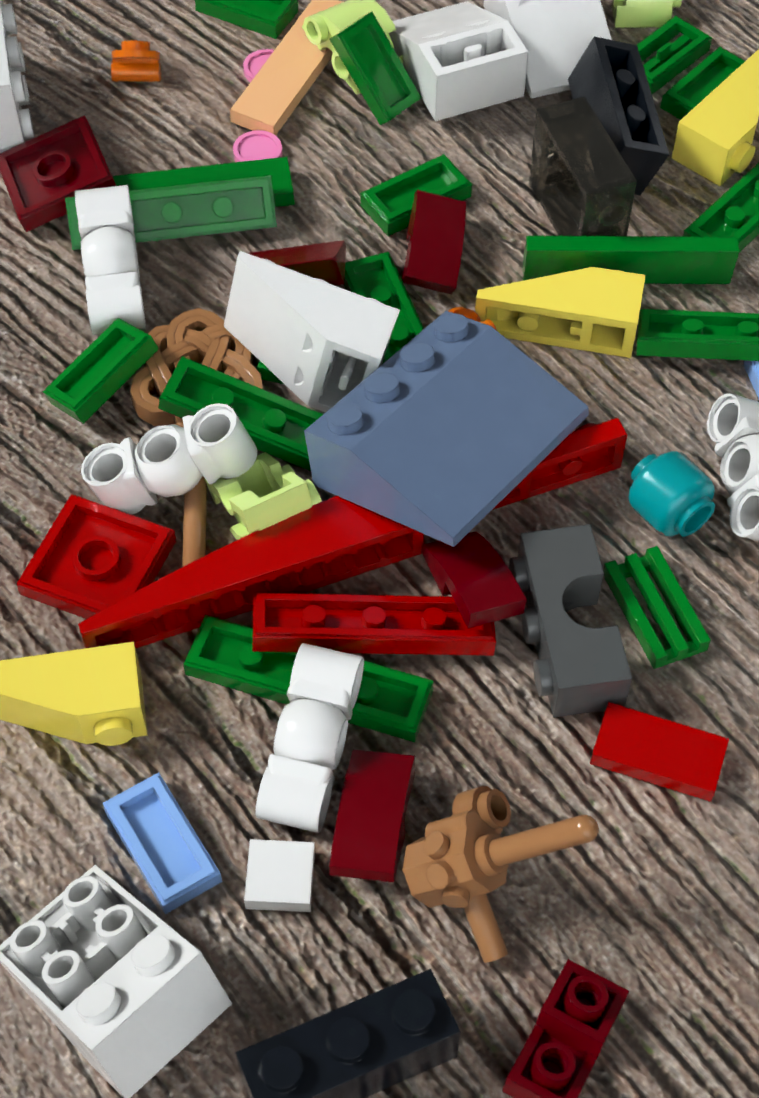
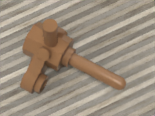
[402,786,599,963]

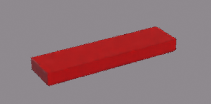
[252,593,496,656]

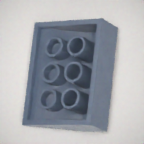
[304,310,589,547]

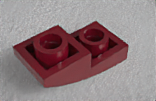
[402,190,466,294]
[421,531,527,629]
[329,749,415,883]
[502,959,629,1098]

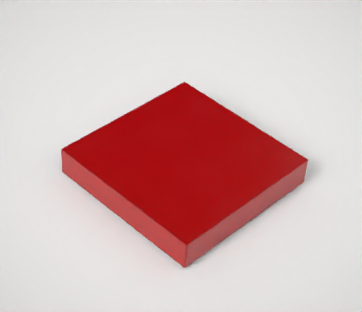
[16,494,176,619]

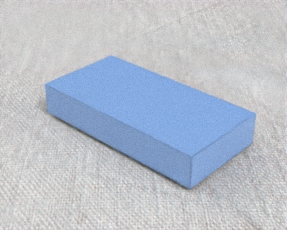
[102,772,222,914]

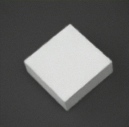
[244,839,315,912]

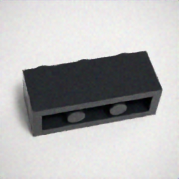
[568,36,670,196]
[235,969,461,1098]

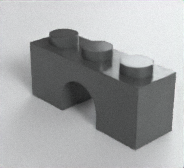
[509,524,632,718]

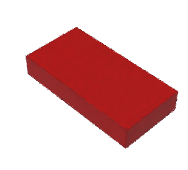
[590,702,729,802]

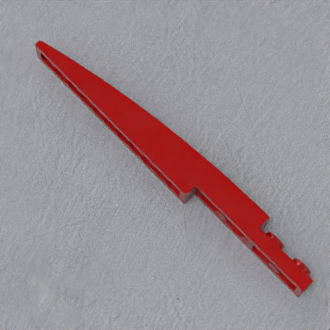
[78,418,628,649]

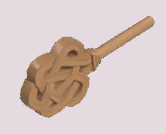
[130,308,263,567]

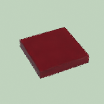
[0,115,117,232]

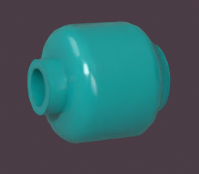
[628,451,715,537]

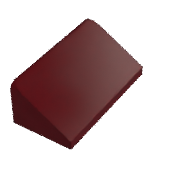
[234,240,346,286]

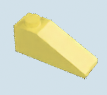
[671,49,759,186]
[475,267,646,358]
[0,642,148,746]

